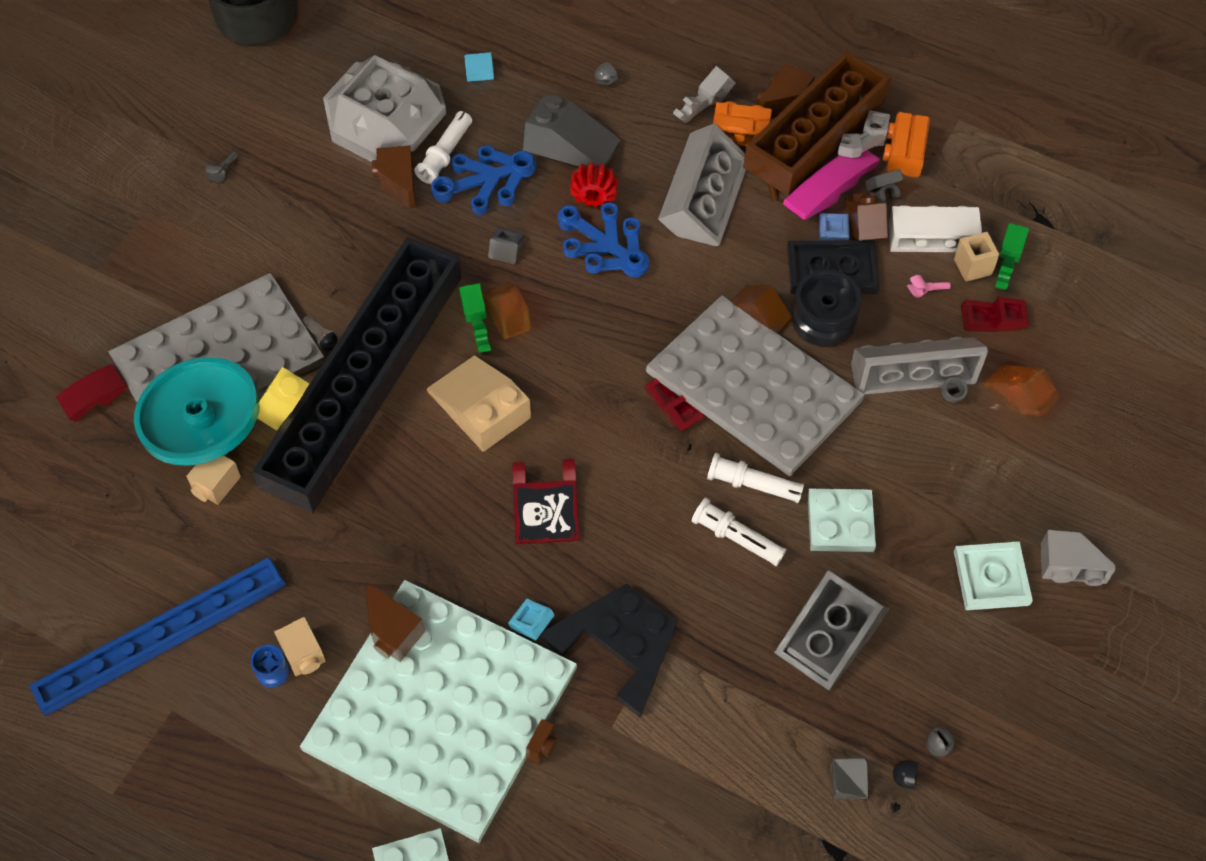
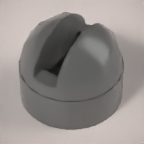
[594,61,618,86]
[941,377,968,403]
[926,727,955,757]

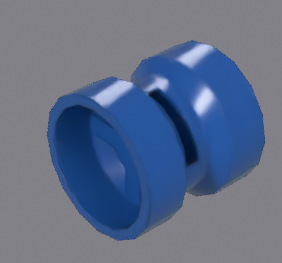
[250,644,289,688]

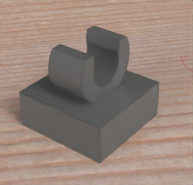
[865,169,903,201]

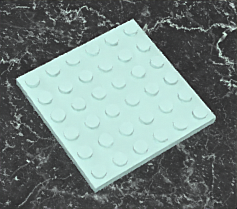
[300,580,577,843]

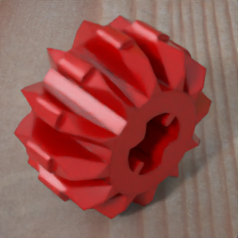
[570,161,619,209]

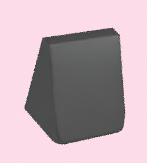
[488,228,526,264]

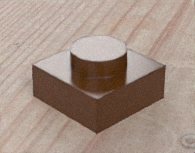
[526,719,557,765]

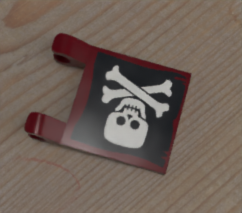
[512,458,579,544]

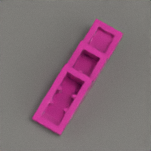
[783,150,880,220]

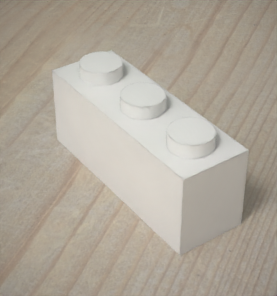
[888,205,982,252]

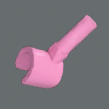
[907,275,950,298]

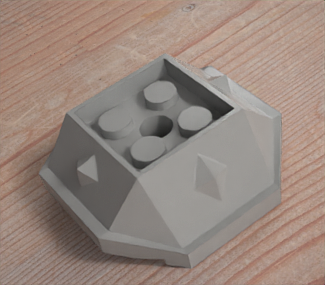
[323,55,446,162]

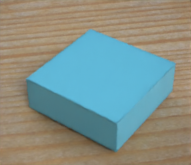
[464,52,494,82]
[508,599,555,640]

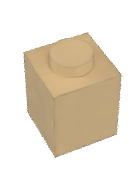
[954,232,999,282]
[186,455,241,505]
[274,617,326,677]

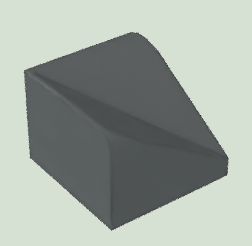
[830,758,868,800]

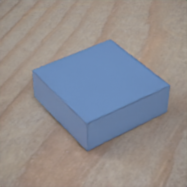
[819,213,849,241]

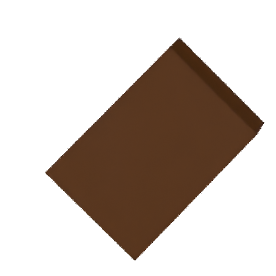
[731,285,792,334]

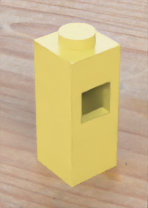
[257,367,309,430]

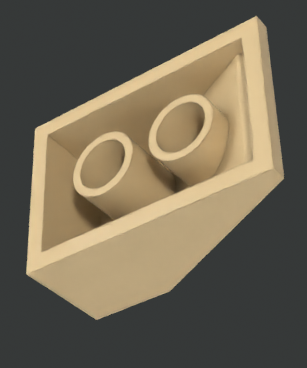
[427,355,531,452]

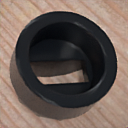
[893,760,918,790]

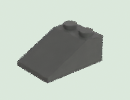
[523,94,621,168]
[774,570,889,691]

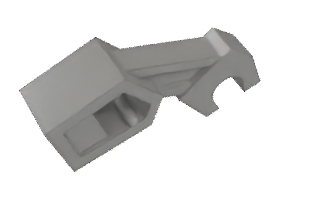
[673,66,736,123]
[838,110,890,158]

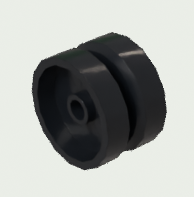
[791,269,862,347]

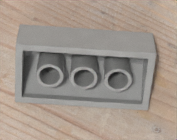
[658,123,746,246]
[851,337,988,394]

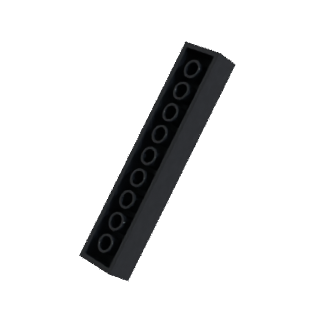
[252,237,461,513]

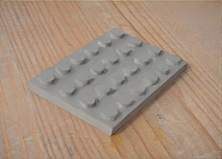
[108,273,325,402]
[646,295,865,477]

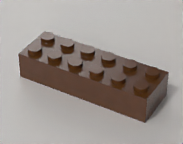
[743,51,891,196]

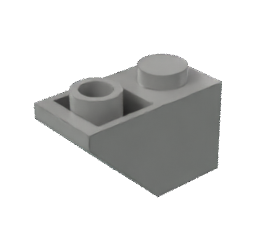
[1041,530,1115,586]

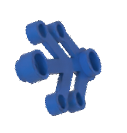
[431,146,536,215]
[558,203,649,278]

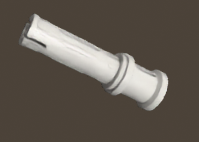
[414,111,472,184]
[707,453,804,503]
[692,498,787,567]

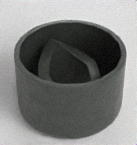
[209,0,297,45]

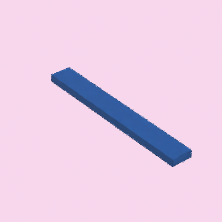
[29,556,286,716]

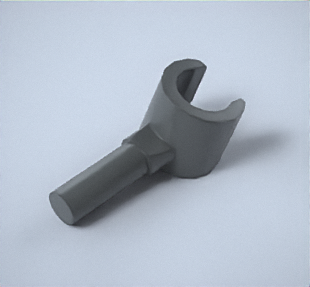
[205,152,238,182]

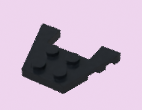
[540,583,677,718]

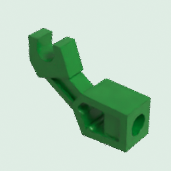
[994,223,1029,291]
[458,283,491,353]

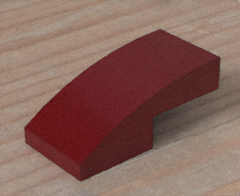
[961,296,1029,332]
[56,364,128,422]
[644,378,706,432]

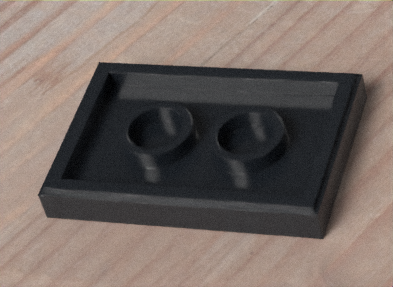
[787,240,879,294]

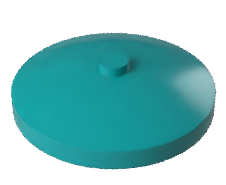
[134,357,260,466]

